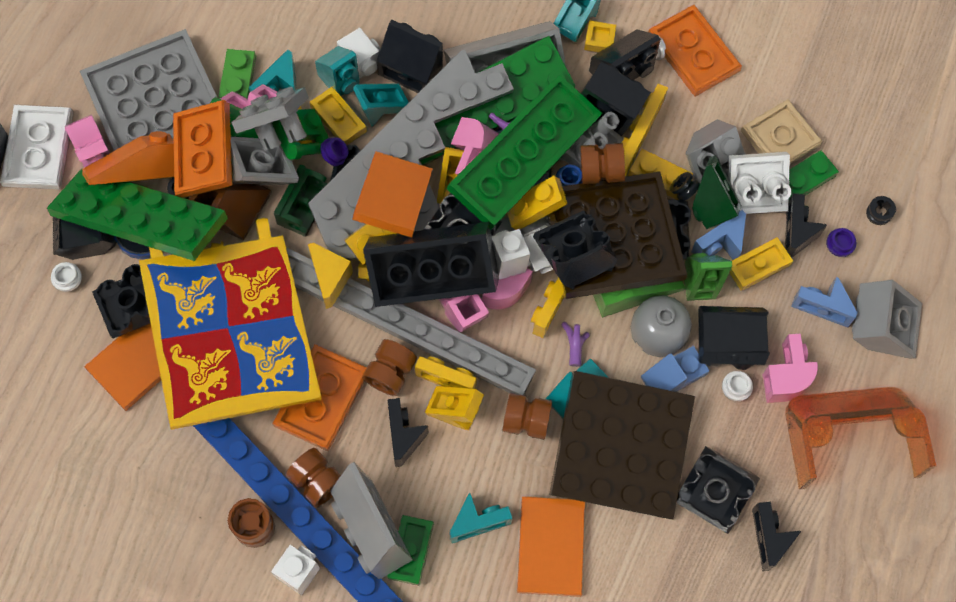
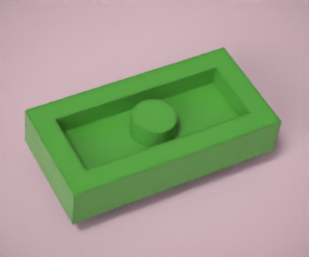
[218,49,256,99]

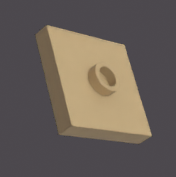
[741,99,822,165]

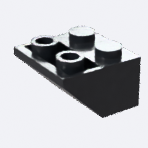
[377,19,443,93]
[589,29,661,80]

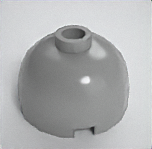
[630,295,692,357]

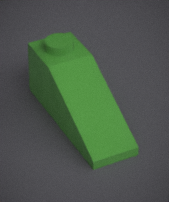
[684,253,732,301]
[593,281,685,318]

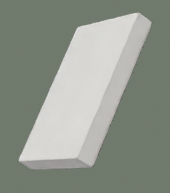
[0,105,73,190]

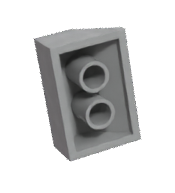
[330,462,413,580]

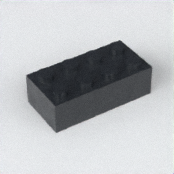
[363,221,499,307]

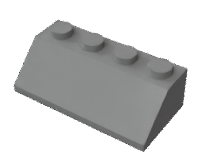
[443,21,567,73]

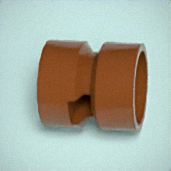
[580,143,625,184]
[362,339,417,396]
[502,392,552,440]
[286,448,341,508]
[227,498,275,548]

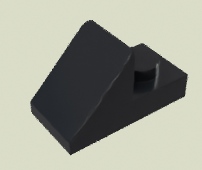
[785,193,827,258]
[387,398,429,467]
[752,501,801,571]

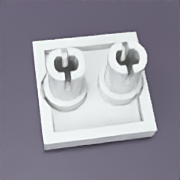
[728,152,791,214]

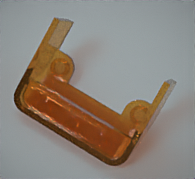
[785,387,936,490]

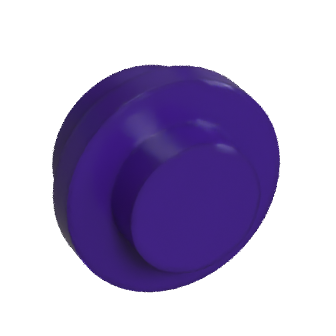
[321,137,348,166]
[826,228,857,257]

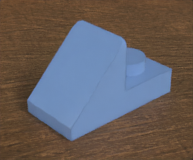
[691,210,746,260]
[791,277,857,328]
[641,346,709,392]

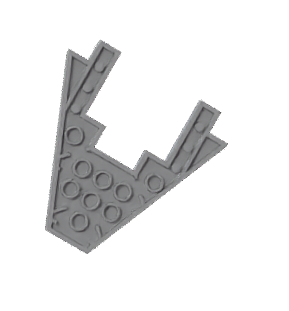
[308,49,550,260]

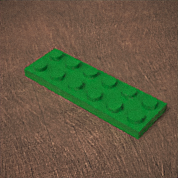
[396,36,576,166]
[446,74,602,230]
[47,169,228,261]

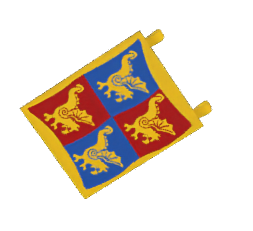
[139,218,321,430]

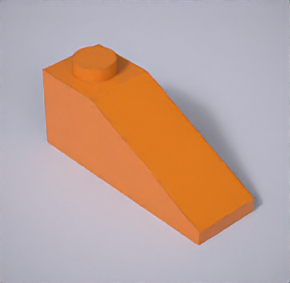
[82,131,174,185]

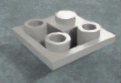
[685,119,745,183]

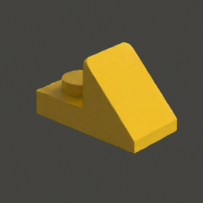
[425,386,484,430]

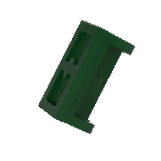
[274,164,328,237]

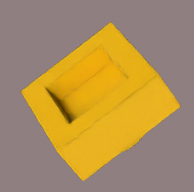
[584,20,616,52]

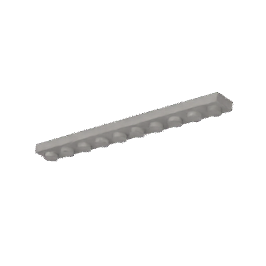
[286,247,536,395]

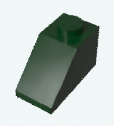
[692,155,742,229]

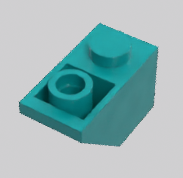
[315,46,360,96]

